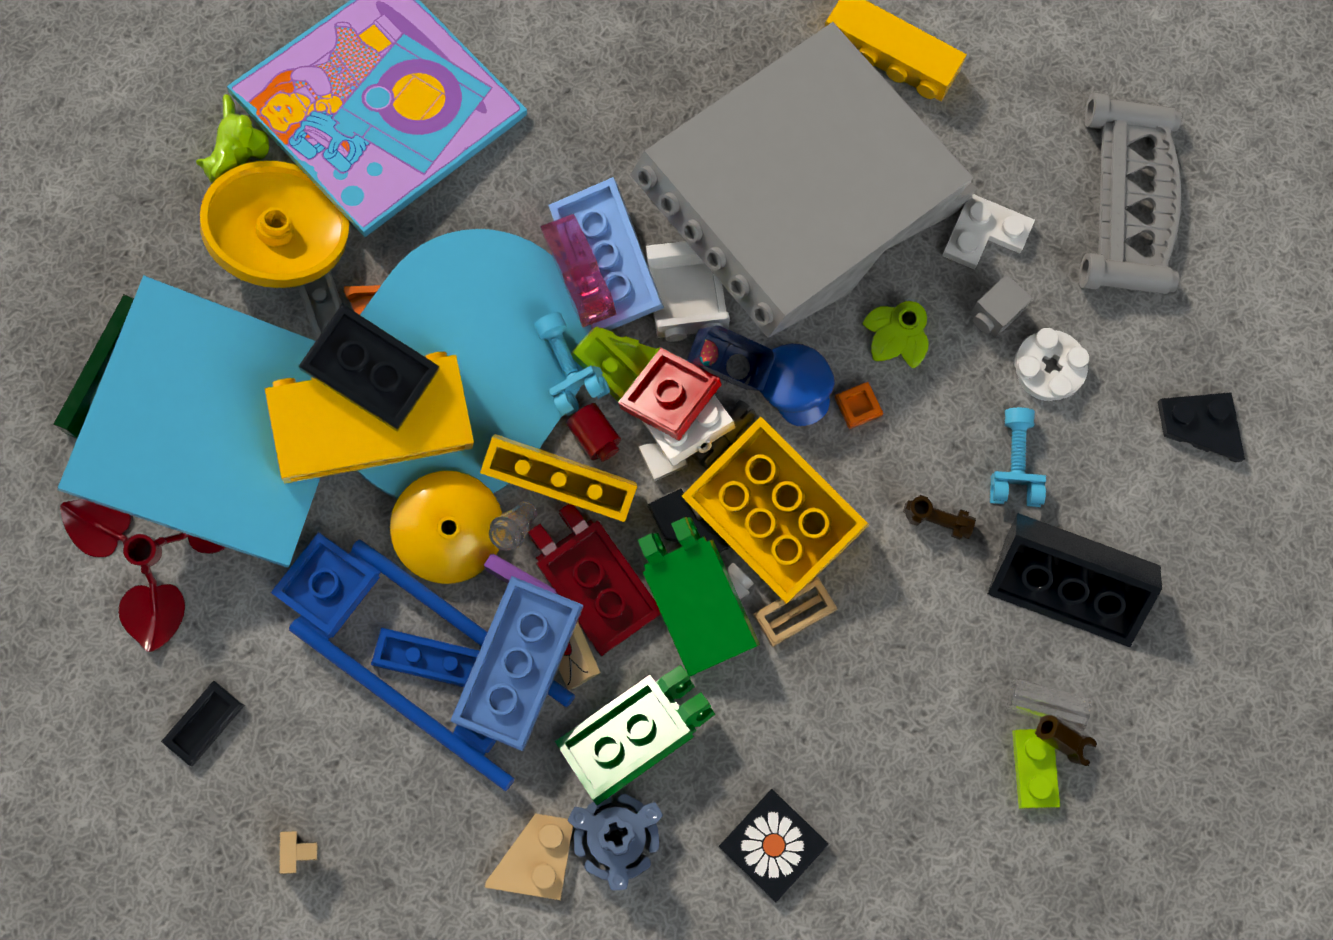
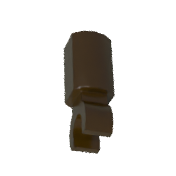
[1035,715,1097,766]

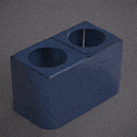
[687,326,774,391]

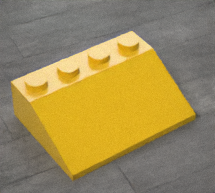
[682,416,870,604]

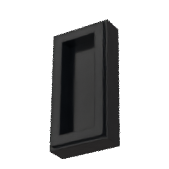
[161,681,245,767]

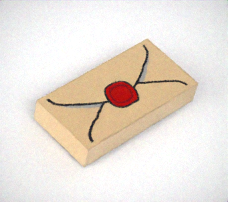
[558,621,601,690]

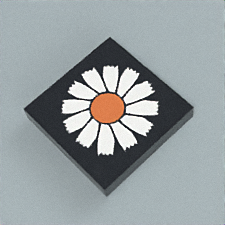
[718,789,829,903]

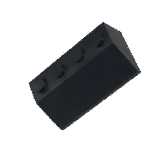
[987,513,1162,647]

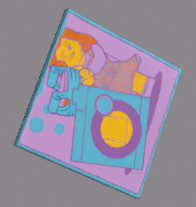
[227,0,527,237]

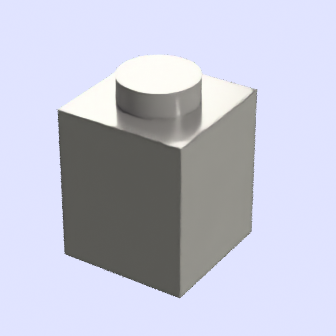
[970,274,1033,337]

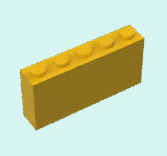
[264,352,474,484]

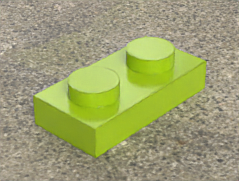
[1012,729,1060,809]

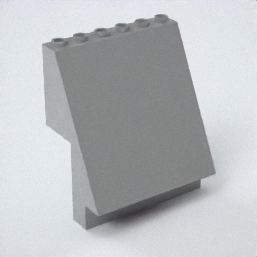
[630,22,977,338]

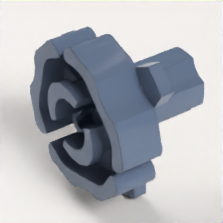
[568,794,663,890]

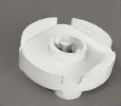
[1014,328,1089,401]

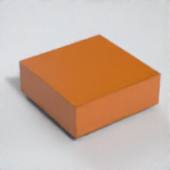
[834,382,884,429]

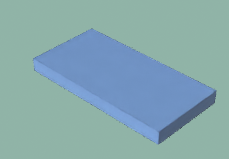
[450,576,584,751]

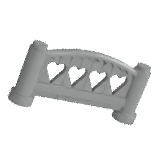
[1079,92,1182,294]

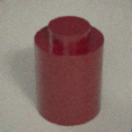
[566,403,621,462]

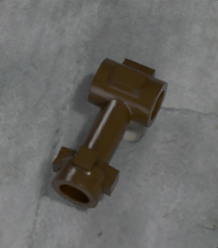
[903,495,976,540]

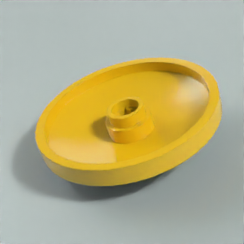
[200,161,349,288]

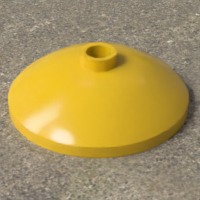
[390,471,504,584]

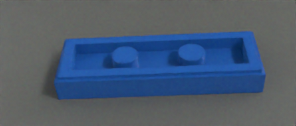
[371,628,479,687]

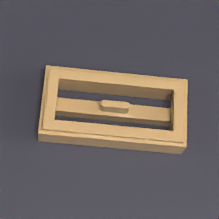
[753,577,837,647]

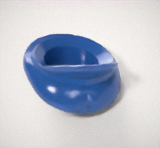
[756,343,835,426]

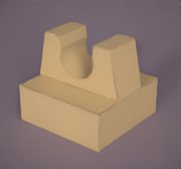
[280,831,317,874]

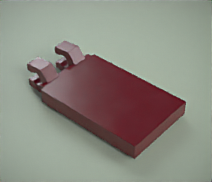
[528,504,661,657]

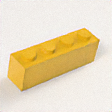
[825,0,967,101]
[480,434,637,522]

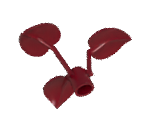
[60,498,226,652]

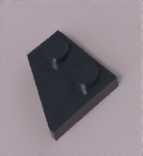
[1157,392,1245,462]

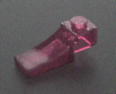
[540,214,617,328]

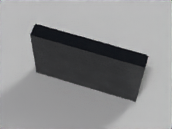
[298,304,440,432]

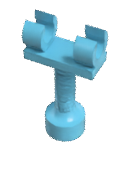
[534,312,610,416]
[990,407,1046,507]

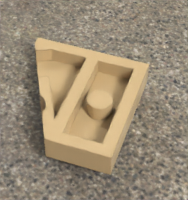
[485,813,573,900]

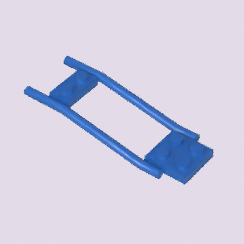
[270,532,575,791]

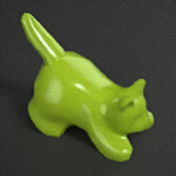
[196,94,269,183]

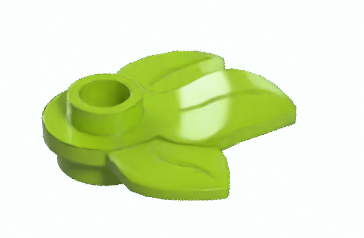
[862,301,929,368]

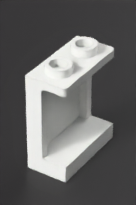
[645,241,730,342]

